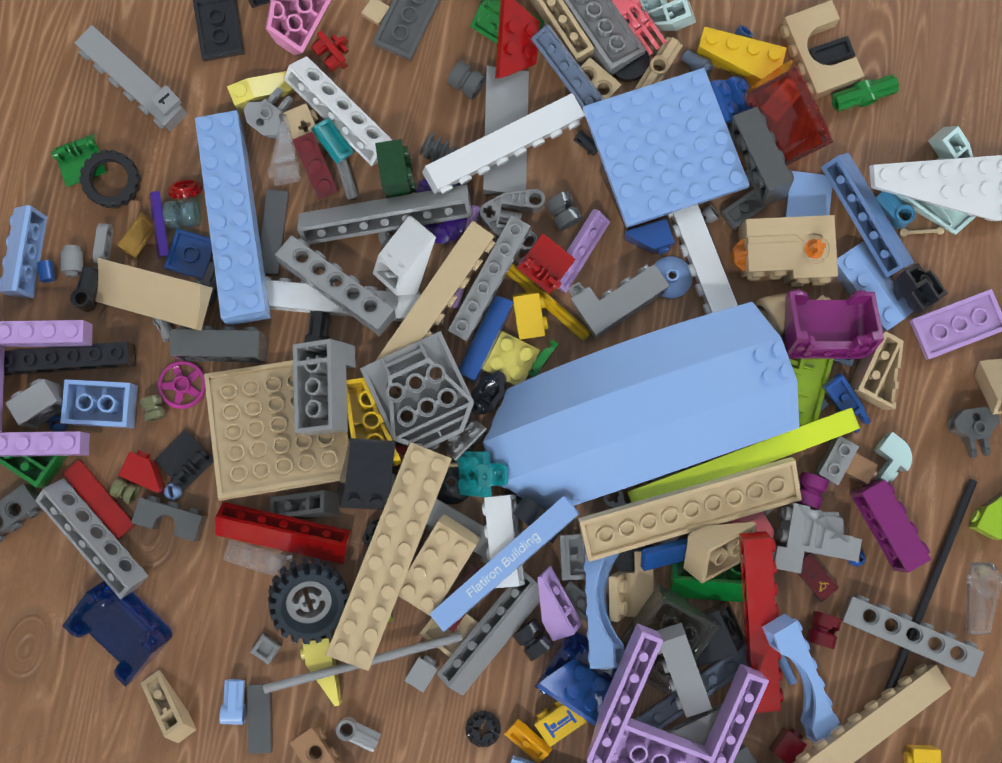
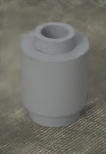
[60,245,83,278]

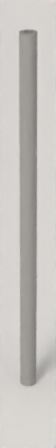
[263,632,463,694]

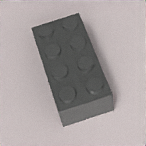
[729,107,794,207]
[170,326,268,363]

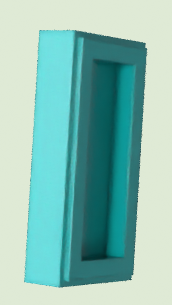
[311,117,354,164]

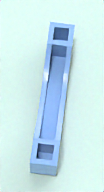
[583,545,624,670]
[762,614,840,743]

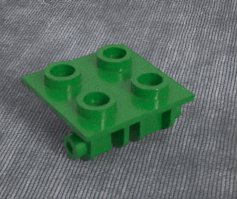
[51,134,107,187]

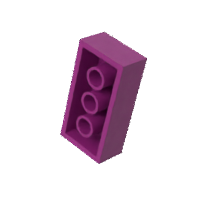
[849,480,932,573]

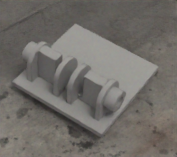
[444,419,487,462]

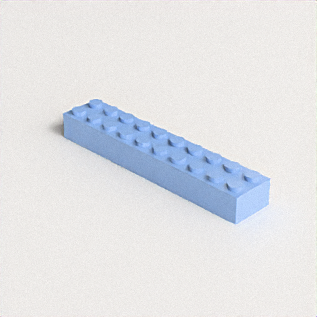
[195,110,271,326]

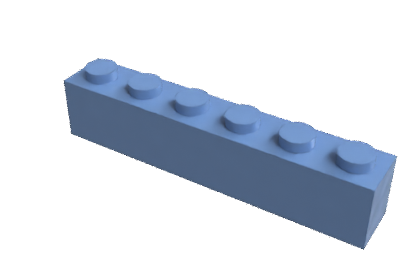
[821,153,914,278]

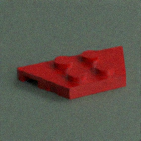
[495,0,540,79]

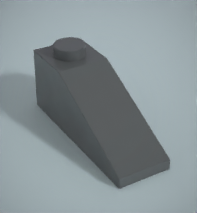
[270,490,339,519]

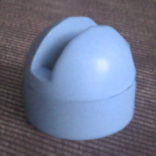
[164,483,183,500]

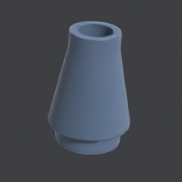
[681,50,714,76]

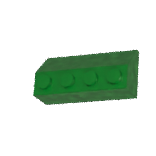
[669,561,743,602]

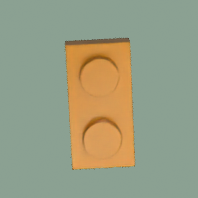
[504,719,553,763]

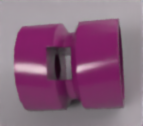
[794,471,829,510]

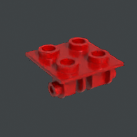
[517,233,576,294]

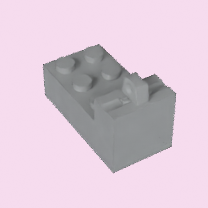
[568,264,669,340]
[293,339,356,436]

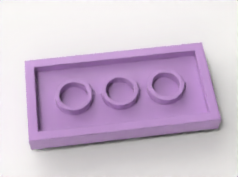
[910,289,1002,360]

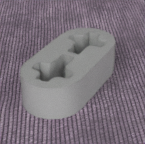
[93,223,114,263]

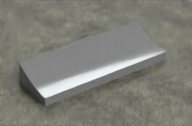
[563,0,646,76]
[483,65,529,195]

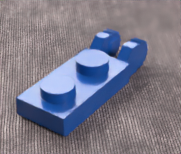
[822,373,871,433]

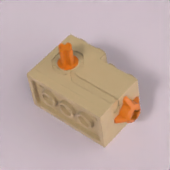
[732,215,838,287]

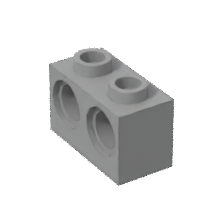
[813,436,859,486]

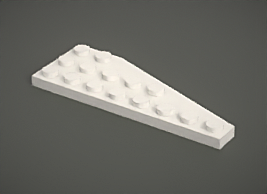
[869,155,1002,221]

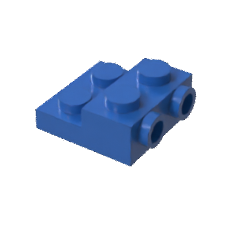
[710,76,757,123]

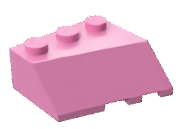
[265,0,331,55]

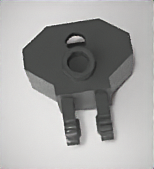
[947,407,1000,458]

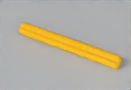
[507,264,591,341]

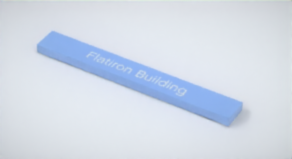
[430,496,580,632]

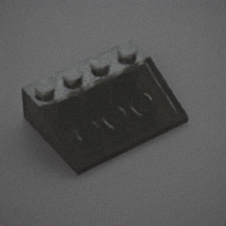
[620,584,720,696]

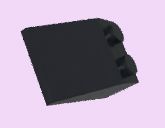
[337,438,395,510]

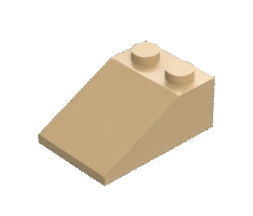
[683,522,757,583]

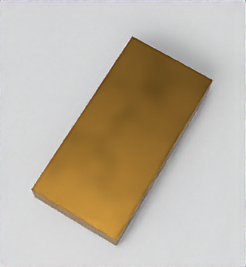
[116,212,154,259]

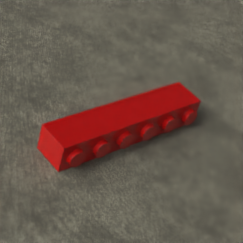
[215,502,351,564]

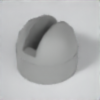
[701,204,720,223]

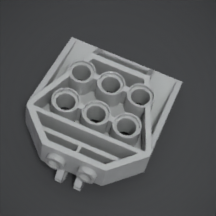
[360,331,474,450]

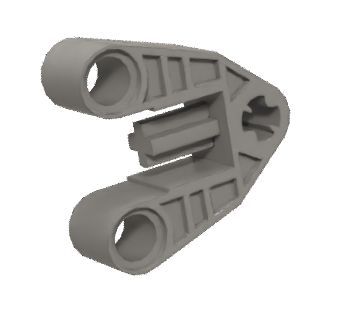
[480,189,545,254]

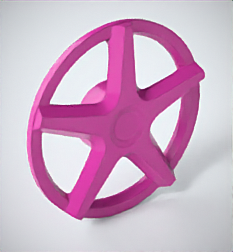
[158,361,206,409]

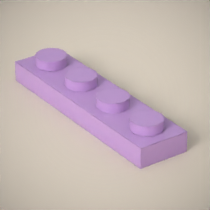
[559,209,610,293]

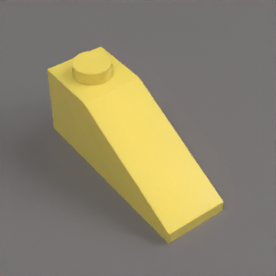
[227,71,296,114]
[300,637,342,706]

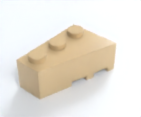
[849,331,904,410]

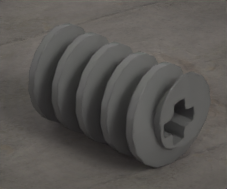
[420,132,457,162]

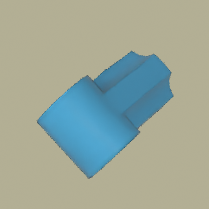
[876,191,916,229]

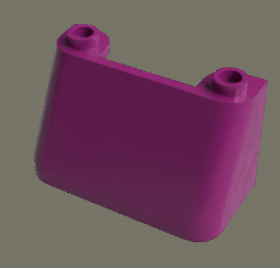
[785,289,884,359]

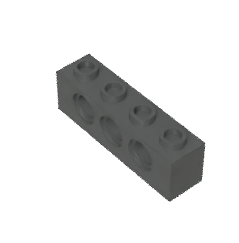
[0,484,42,542]

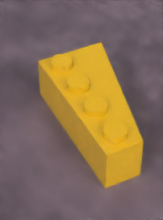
[696,26,787,96]
[346,378,401,466]

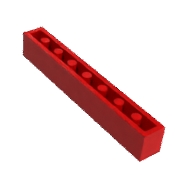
[739,531,784,713]

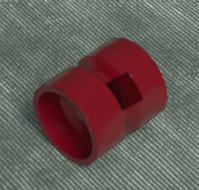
[806,610,842,649]

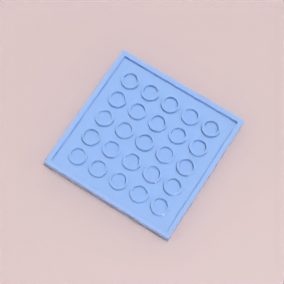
[583,68,750,228]

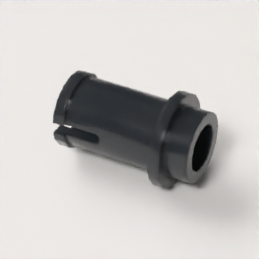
[573,130,598,156]

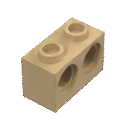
[581,57,622,100]

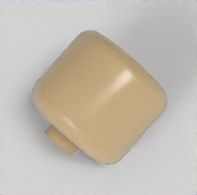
[755,293,788,335]

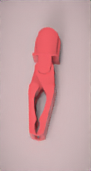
[612,0,667,55]

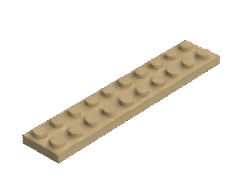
[326,442,452,671]
[578,457,802,562]

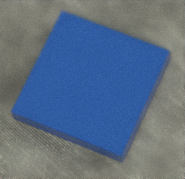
[164,228,213,279]

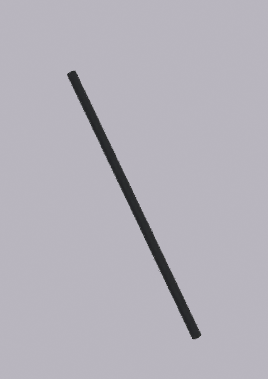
[884,479,977,691]

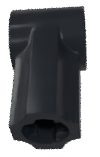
[70,267,98,312]
[304,311,330,343]

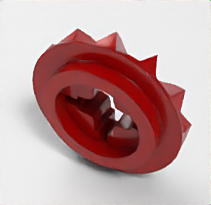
[168,179,203,200]

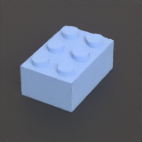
[60,379,138,429]

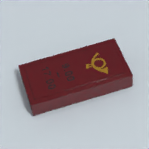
[797,553,839,602]

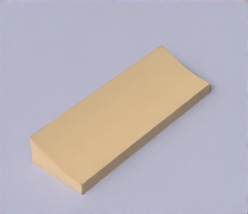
[95,258,213,331]

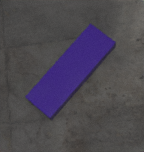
[149,191,169,259]

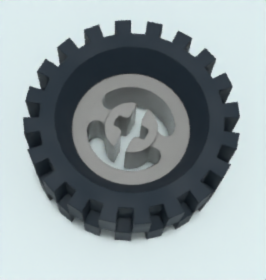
[268,558,349,644]

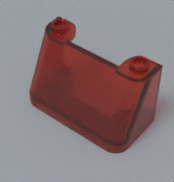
[745,58,833,166]

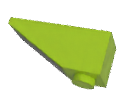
[969,491,1002,540]

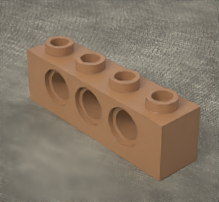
[289,723,341,763]

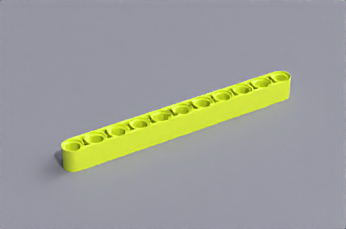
[627,407,860,503]

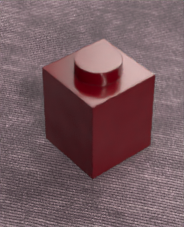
[769,727,807,763]

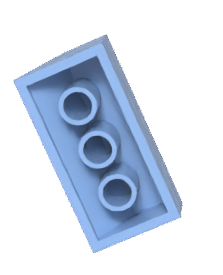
[0,205,48,299]
[837,241,914,331]

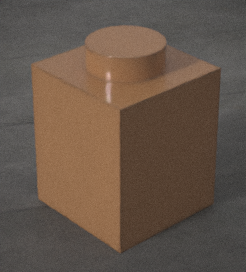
[844,453,878,485]

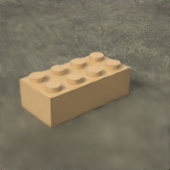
[398,514,481,616]

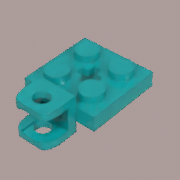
[457,451,508,497]

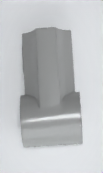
[336,716,382,752]

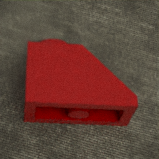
[118,450,165,493]

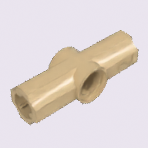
[634,37,683,90]

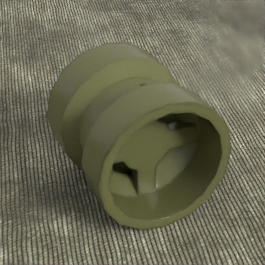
[140,395,167,422]
[109,476,141,505]

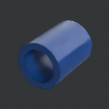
[37,260,56,283]

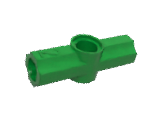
[831,74,899,113]

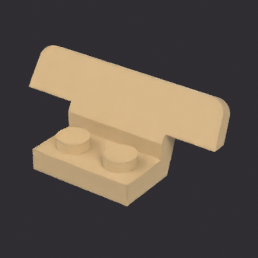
[609,550,654,630]

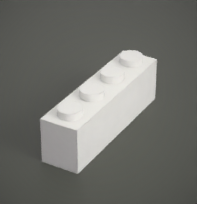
[482,495,525,588]

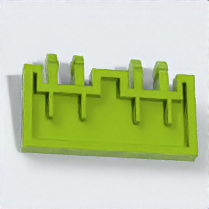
[783,343,834,426]

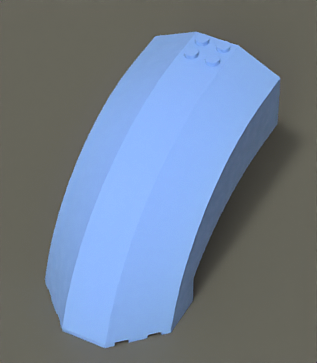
[483,302,799,511]

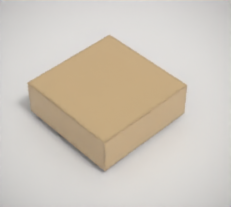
[361,0,389,27]

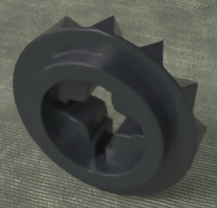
[465,711,501,747]

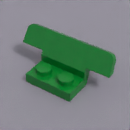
[470,0,544,44]

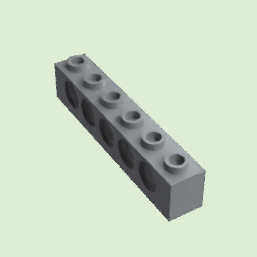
[448,215,532,341]
[275,235,396,336]
[35,478,148,600]
[841,594,984,678]

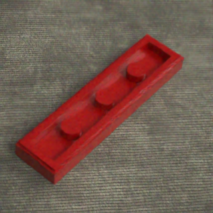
[62,460,136,539]

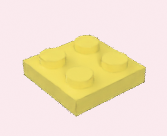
[483,331,540,386]

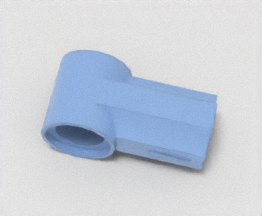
[220,679,247,725]

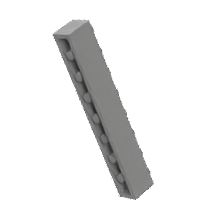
[297,184,472,245]

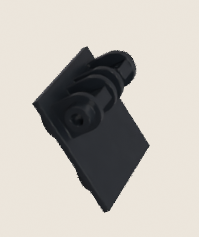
[154,429,214,491]

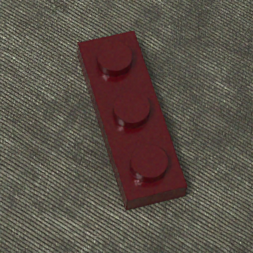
[292,131,338,200]

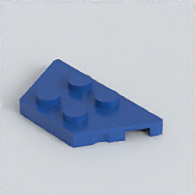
[536,658,610,726]

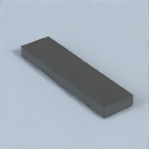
[260,189,289,276]

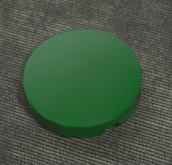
[528,339,559,377]

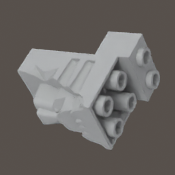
[772,503,862,574]

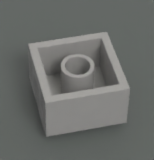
[6,379,64,428]

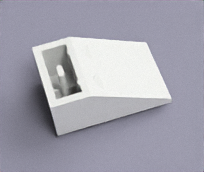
[373,216,436,295]

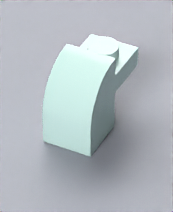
[873,432,912,482]

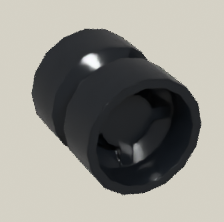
[512,618,554,661]

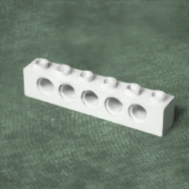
[284,56,392,166]

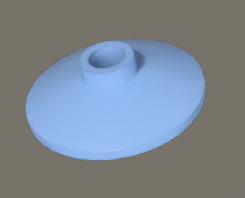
[655,256,693,299]

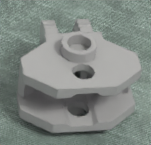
[244,88,293,139]

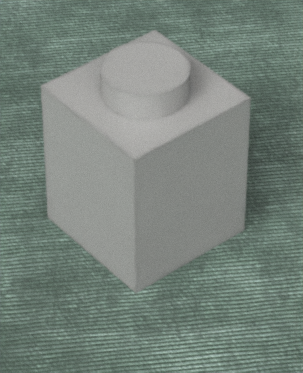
[404,655,439,692]

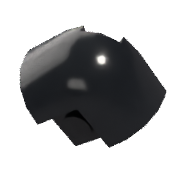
[894,263,948,315]

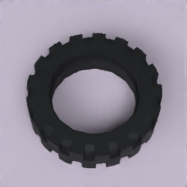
[79,150,141,208]

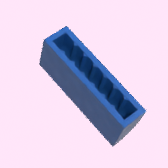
[458,296,514,384]

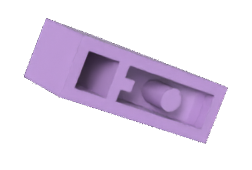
[537,566,583,641]

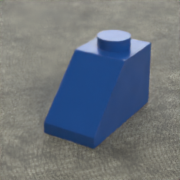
[624,219,675,255]

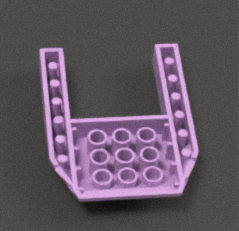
[0,320,93,457]
[586,623,769,763]

